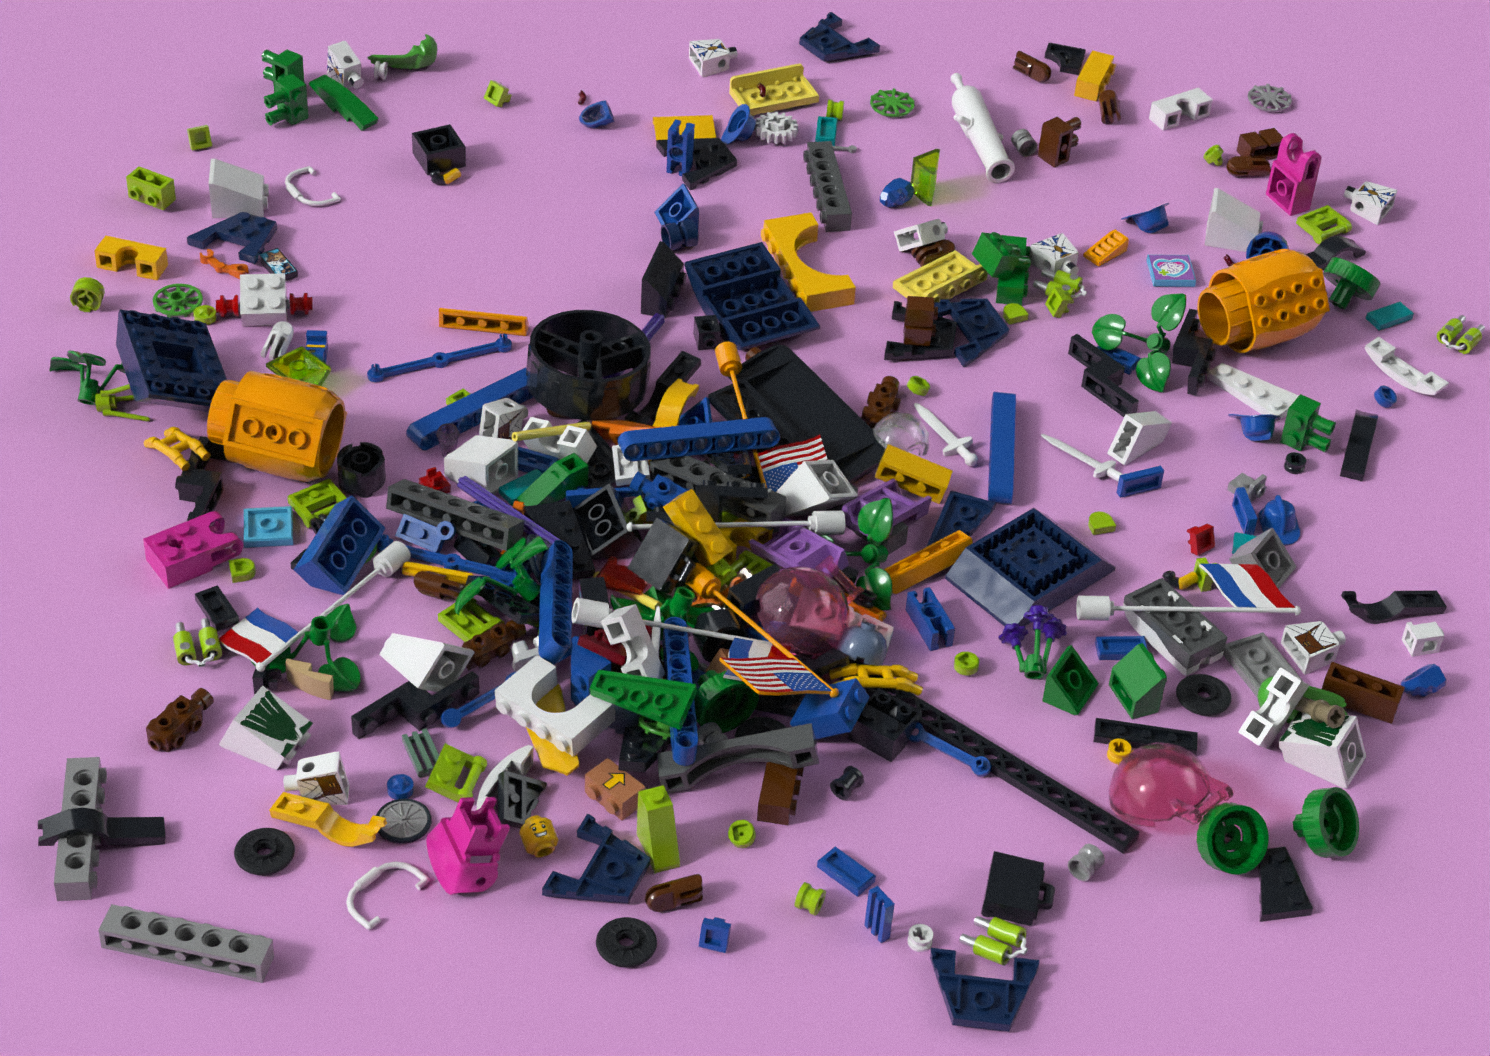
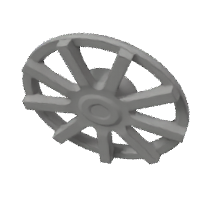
[1248,84,1292,112]

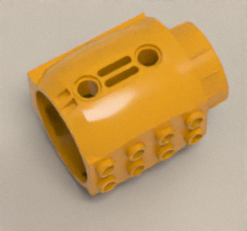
[1197,249,1330,353]
[207,371,347,482]

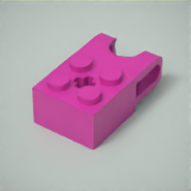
[1266,133,1322,216]
[143,511,243,589]

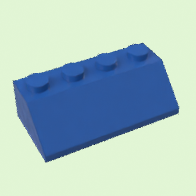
[294,495,386,595]

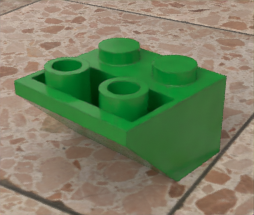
[1109,643,1167,720]

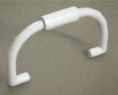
[285,166,341,206]
[346,861,430,930]

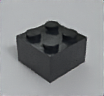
[412,124,466,176]

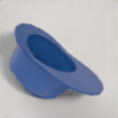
[721,104,756,145]
[1121,203,1169,233]
[1228,414,1281,441]
[1258,495,1300,546]

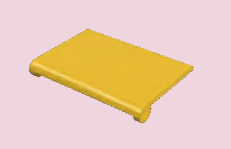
[652,115,716,140]

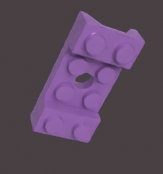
[842,479,932,536]
[749,517,849,590]

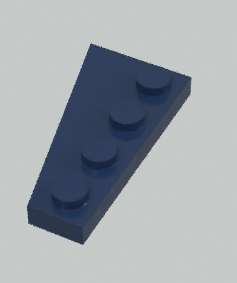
[926,491,996,547]

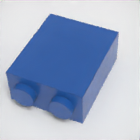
[790,678,869,739]

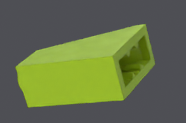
[637,785,680,874]

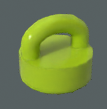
[1203,145,1224,166]

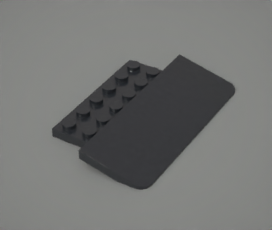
[708,345,888,484]

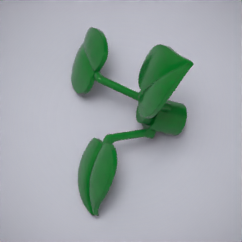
[1092,293,1186,392]
[49,350,126,405]
[819,498,893,610]
[455,536,549,616]
[610,587,714,672]
[250,603,360,691]

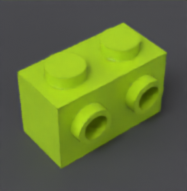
[126,166,176,210]

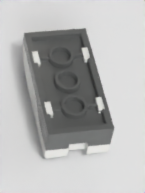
[1123,578,1227,677]

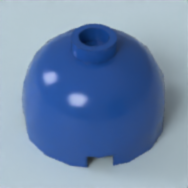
[1246,231,1289,259]

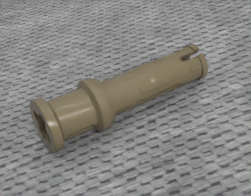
[1294,696,1345,728]

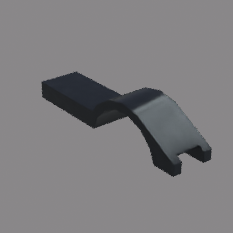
[1305,235,1366,270]
[624,351,701,426]
[1340,409,1378,481]
[1341,590,1447,624]
[38,807,165,846]

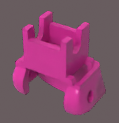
[426,797,510,895]

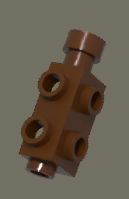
[861,376,901,431]
[462,620,526,671]
[146,688,214,752]

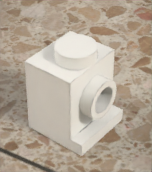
[1401,622,1444,657]

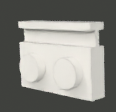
[612,445,651,486]

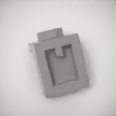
[1227,473,1267,502]

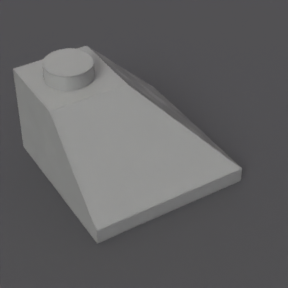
[1229,528,1297,588]

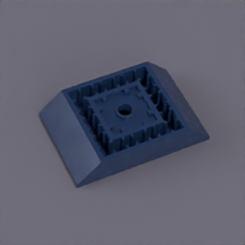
[116,309,227,412]
[945,508,1116,626]

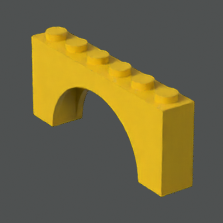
[761,212,856,312]

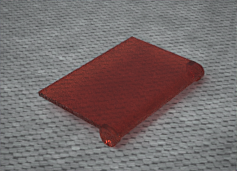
[596,556,649,595]

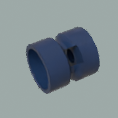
[661,219,698,251]

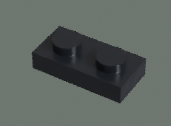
[195,585,239,631]

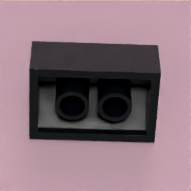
[641,241,687,319]
[573,484,643,559]

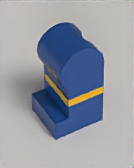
[305,330,328,370]

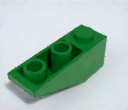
[517,453,588,506]

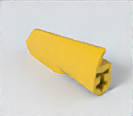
[525,684,579,776]

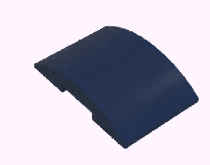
[684,242,820,350]

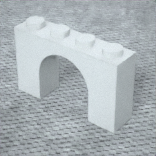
[495,655,615,757]

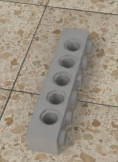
[54,757,107,901]
[98,904,274,983]

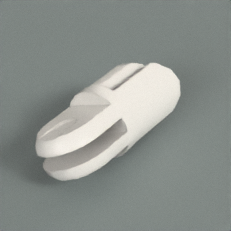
[260,321,294,363]

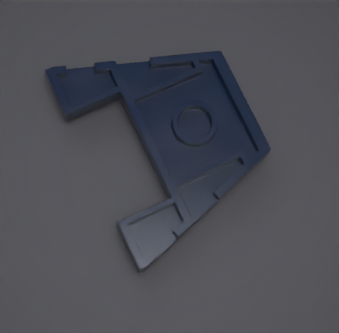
[799,12,880,62]
[186,212,277,264]
[934,298,1010,367]
[542,814,650,904]
[930,948,1039,1032]

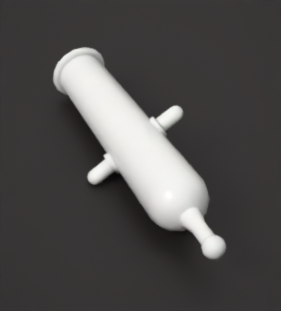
[951,73,1015,183]

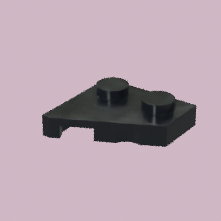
[498,770,547,829]

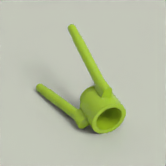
[95,384,150,421]

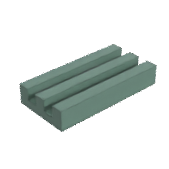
[402,728,439,778]

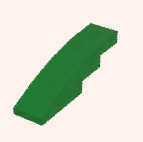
[309,75,379,131]

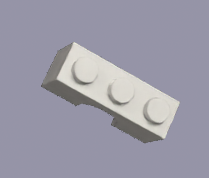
[1149,88,1213,131]
[522,417,597,464]
[601,604,665,679]
[1239,667,1309,749]

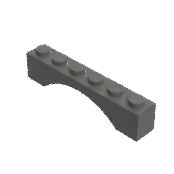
[657,723,819,793]

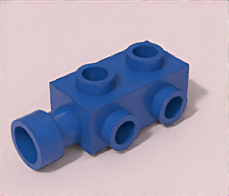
[629,471,690,511]

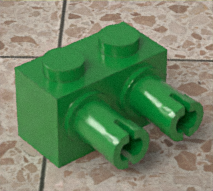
[262,49,305,93]
[264,74,309,126]
[972,232,1031,279]
[1280,394,1336,453]

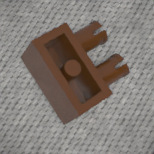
[1038,117,1081,168]

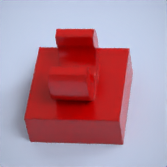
[419,467,451,493]
[1187,524,1215,556]

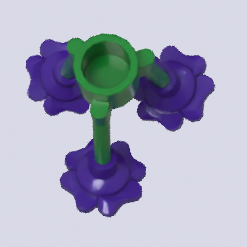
[998,605,1067,680]

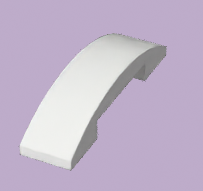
[1364,337,1449,395]
[476,745,533,810]

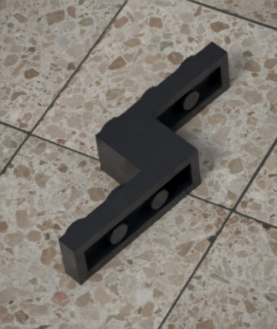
[1172,309,1216,395]
[1068,334,1139,417]
[175,436,224,521]
[646,480,771,523]
[351,671,479,739]

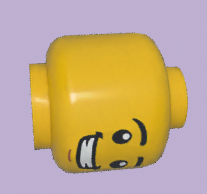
[519,815,559,858]

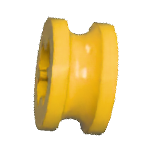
[1107,739,1132,764]

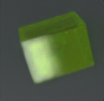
[910,149,940,206]
[266,346,331,386]

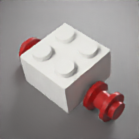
[216,273,313,326]

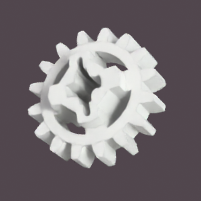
[754,111,798,144]

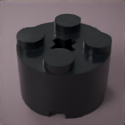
[337,442,386,498]
[693,608,749,663]

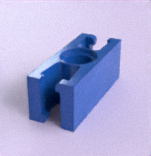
[666,119,695,176]
[905,587,955,651]

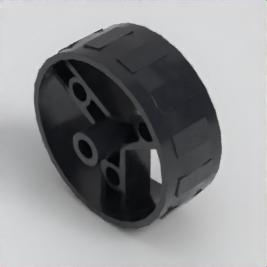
[526,310,651,420]

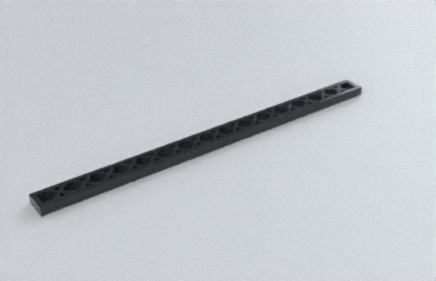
[791,629,1139,854]

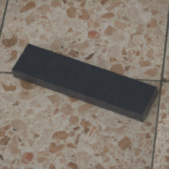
[1093,718,1198,757]

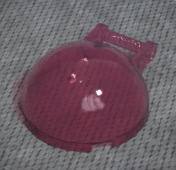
[756,555,864,659]
[1109,743,1233,828]

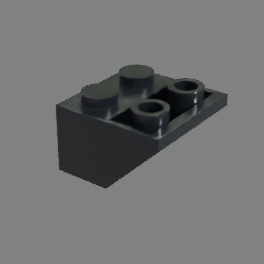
[848,688,922,762]

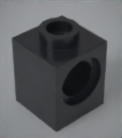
[693,315,721,350]

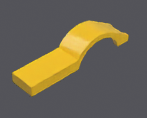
[648,379,699,466]
[269,792,387,847]

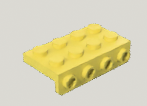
[729,63,819,116]
[893,250,988,302]

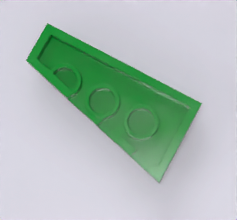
[589,670,697,730]

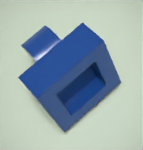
[698,917,731,953]

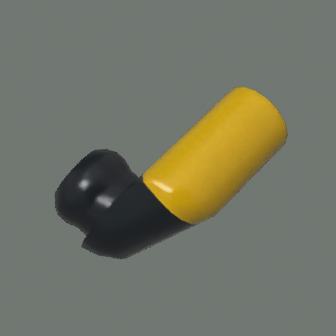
[429,168,461,184]
[1162,570,1198,590]

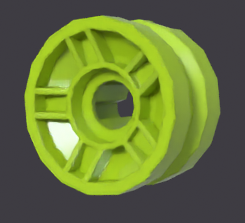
[70,277,105,312]

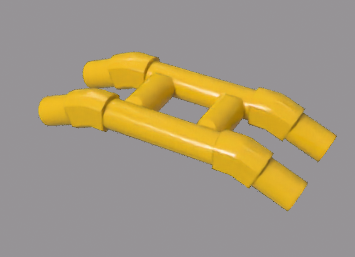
[144,426,211,471]
[829,663,923,696]

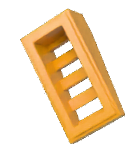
[1083,229,1129,267]

